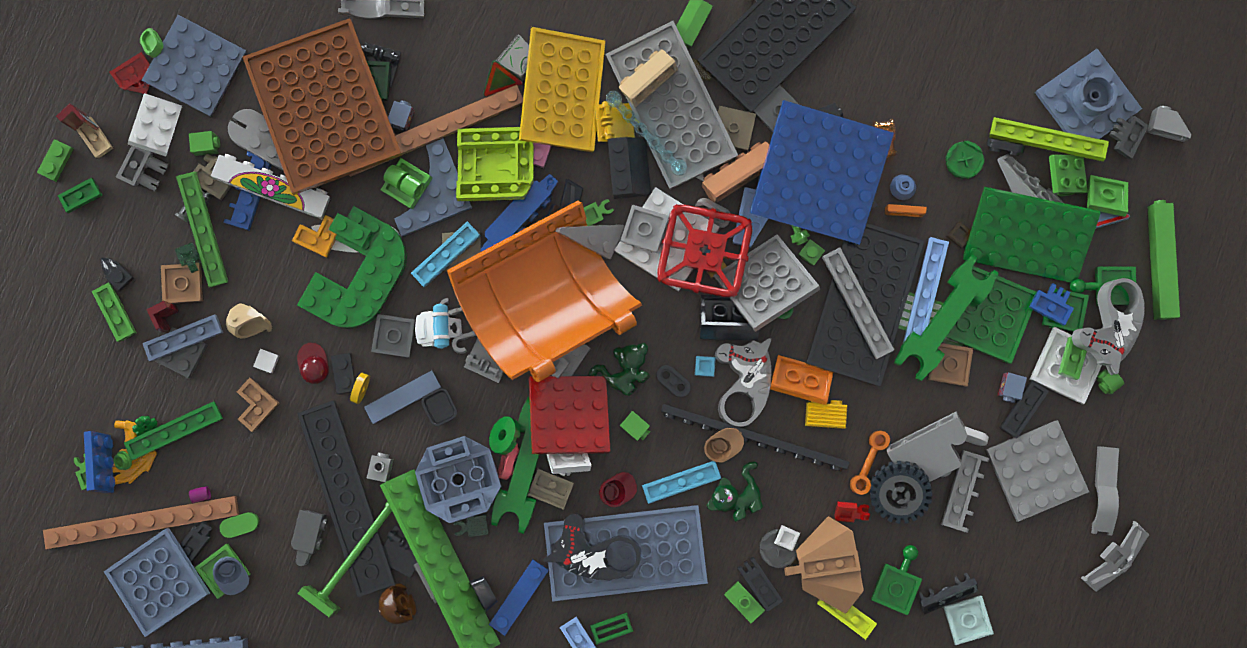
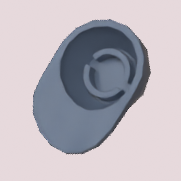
[213,556,249,595]

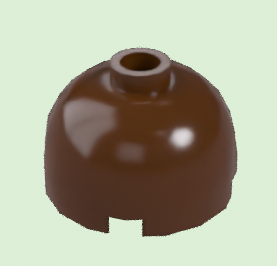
[379,583,416,624]

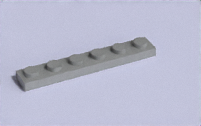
[822,248,894,359]

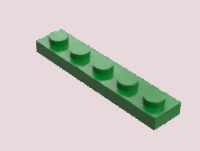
[124,401,223,461]

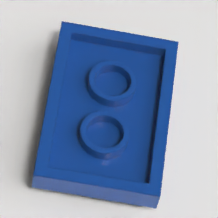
[84,431,115,493]

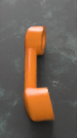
[850,431,890,495]

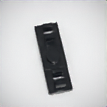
[919,573,978,615]

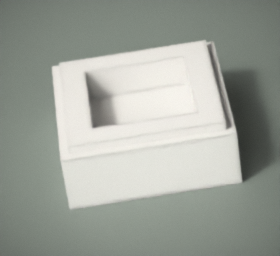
[253,349,279,374]
[774,525,800,551]

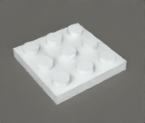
[1029,327,1102,404]

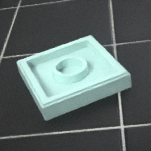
[944,595,994,645]

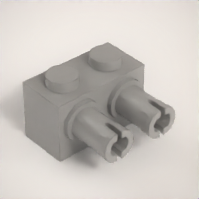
[116,146,169,192]

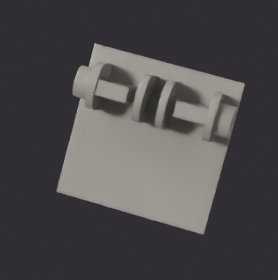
[464,338,504,383]

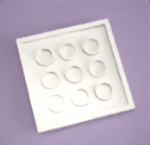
[614,187,720,292]

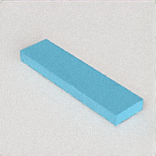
[411,221,481,288]
[642,461,721,504]

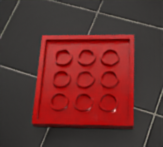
[529,376,610,454]

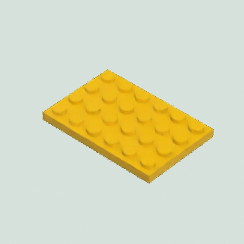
[519,27,605,152]

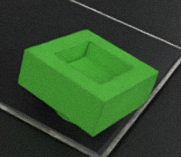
[798,239,825,266]

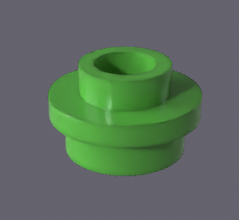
[113,451,132,470]

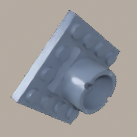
[1034,49,1142,139]

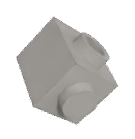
[367,452,394,482]

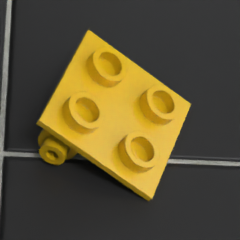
[595,101,635,142]

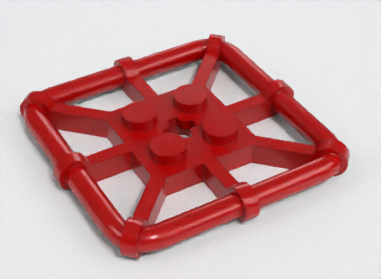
[657,204,753,298]

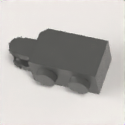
[291,509,328,567]

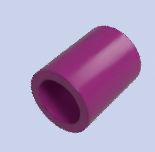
[189,486,211,503]

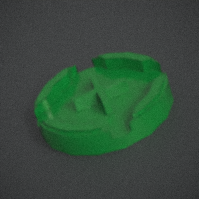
[946,141,984,179]

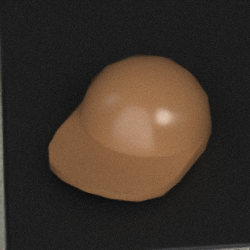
[704,428,744,462]

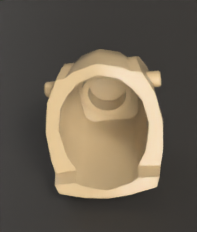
[226,303,272,339]

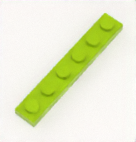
[989,117,1109,162]

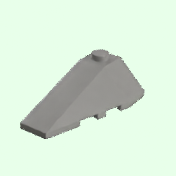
[998,154,1063,203]

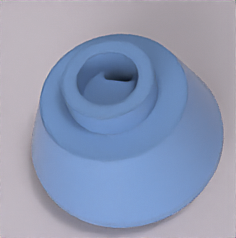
[890,175,916,200]

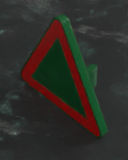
[483,60,523,96]

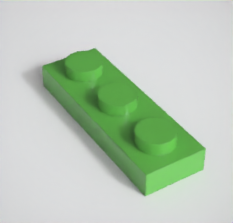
[92,282,136,342]

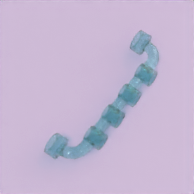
[606,91,687,176]

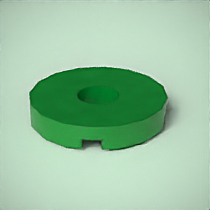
[489,417,520,455]

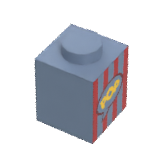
[388,100,415,131]
[998,372,1027,403]

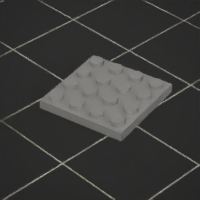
[714,235,820,332]
[985,420,1089,522]

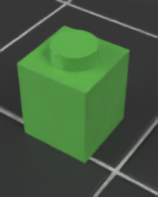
[189,131,220,156]
[620,411,650,441]

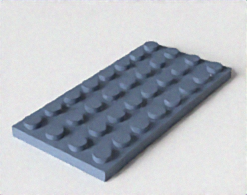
[544,505,708,601]

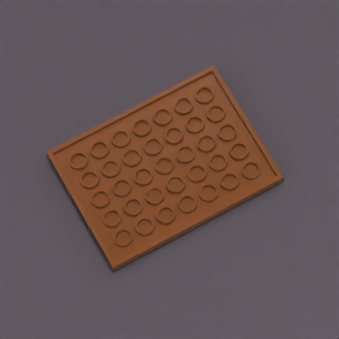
[243,18,402,195]

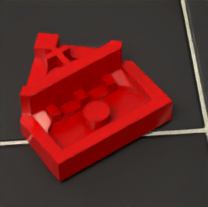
[109,52,150,94]

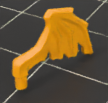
[113,420,157,484]

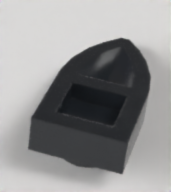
[101,257,134,291]

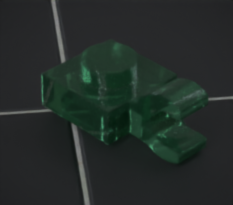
[175,242,200,273]

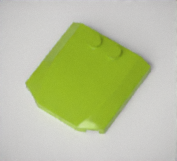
[456,127,534,201]

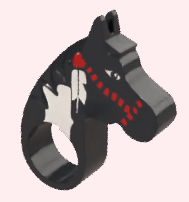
[543,513,642,580]

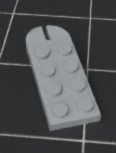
[228,109,284,171]

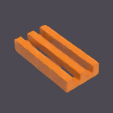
[885,204,927,217]

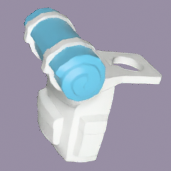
[415,304,462,349]

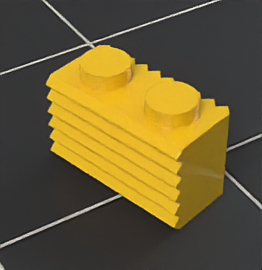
[805,400,847,429]

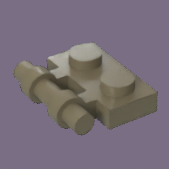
[193,154,231,201]

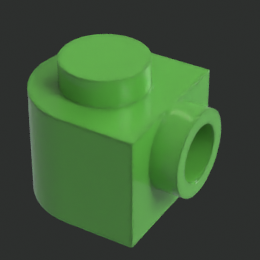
[1096,369,1124,394]

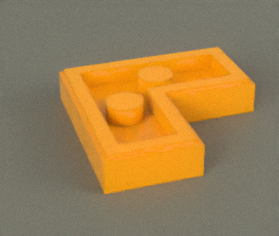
[292,215,337,258]

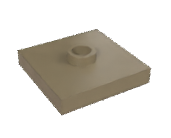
[718,106,756,151]

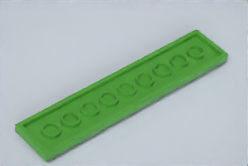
[380,469,500,648]

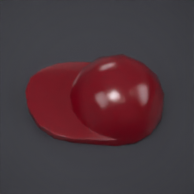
[297,343,329,384]
[599,472,637,507]

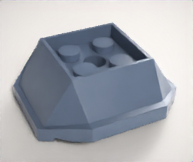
[415,436,502,523]

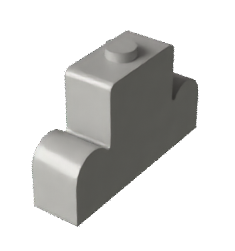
[887,412,967,482]

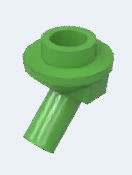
[791,225,810,245]

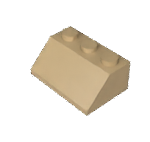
[619,49,678,108]

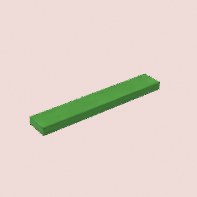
[176,171,229,287]

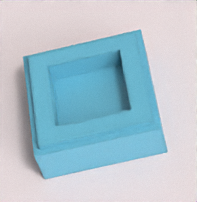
[695,356,715,377]

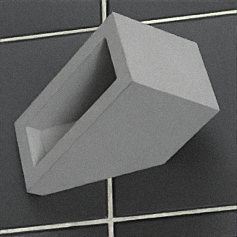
[1147,106,1191,142]

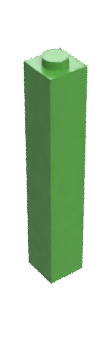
[1147,200,1180,320]

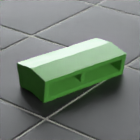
[676,0,713,49]

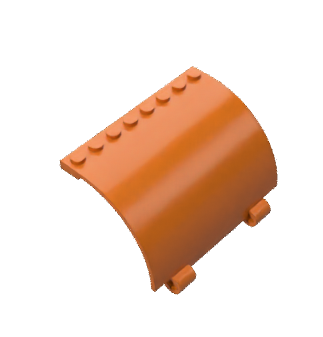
[447,201,642,382]

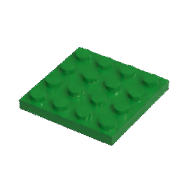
[945,266,1036,364]

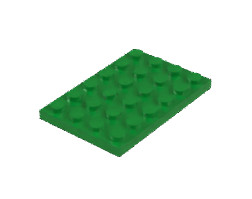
[963,187,1101,282]

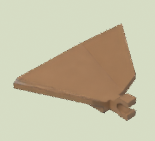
[784,516,864,614]

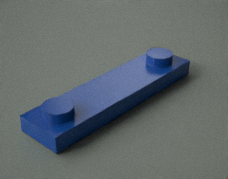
[489,559,549,636]

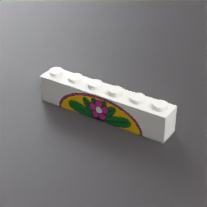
[211,154,330,220]

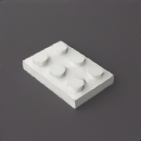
[128,93,182,156]

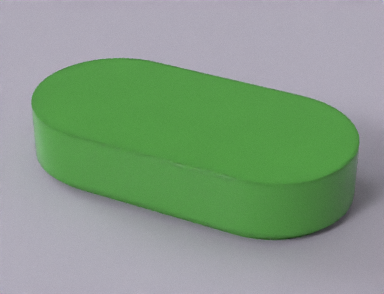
[140,28,163,58]
[220,512,259,538]

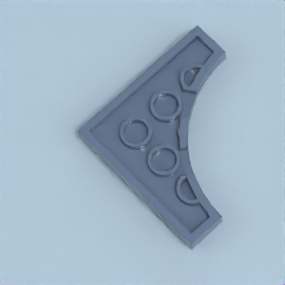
[394,138,472,237]

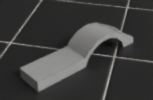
[338,0,424,19]
[1091,446,1119,536]

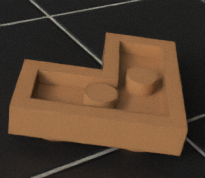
[237,378,280,432]

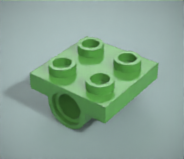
[1049,155,1088,196]
[381,158,433,210]

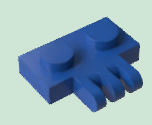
[1029,283,1074,326]

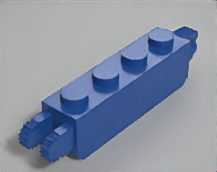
[480,174,558,252]

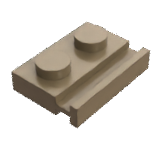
[528,469,574,510]

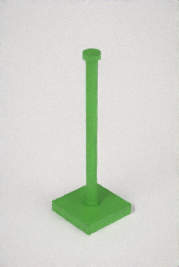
[297,502,392,617]

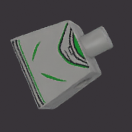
[496,34,529,81]

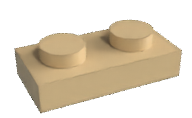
[77,117,113,159]

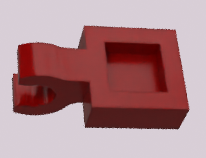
[834,501,870,523]

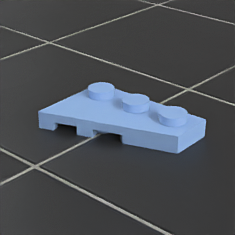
[732,187,768,247]

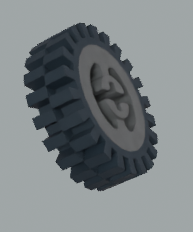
[870,461,932,524]

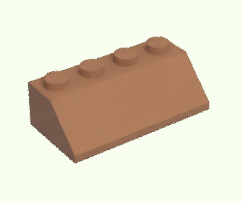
[701,142,769,203]

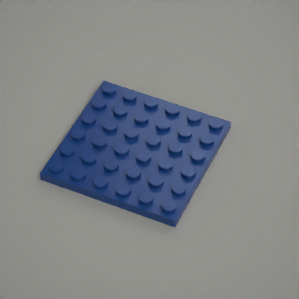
[750,100,894,244]

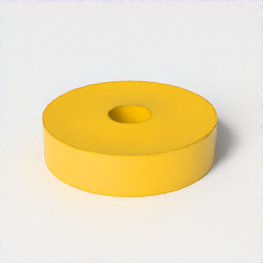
[350,373,370,404]

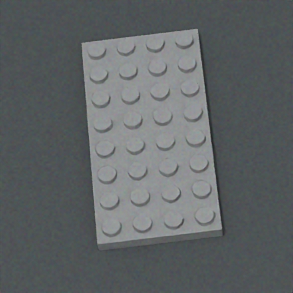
[606,21,738,190]

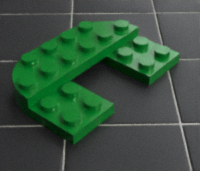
[297,206,407,329]

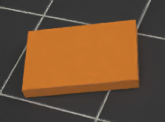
[770,355,833,405]

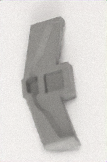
[1081,521,1149,592]

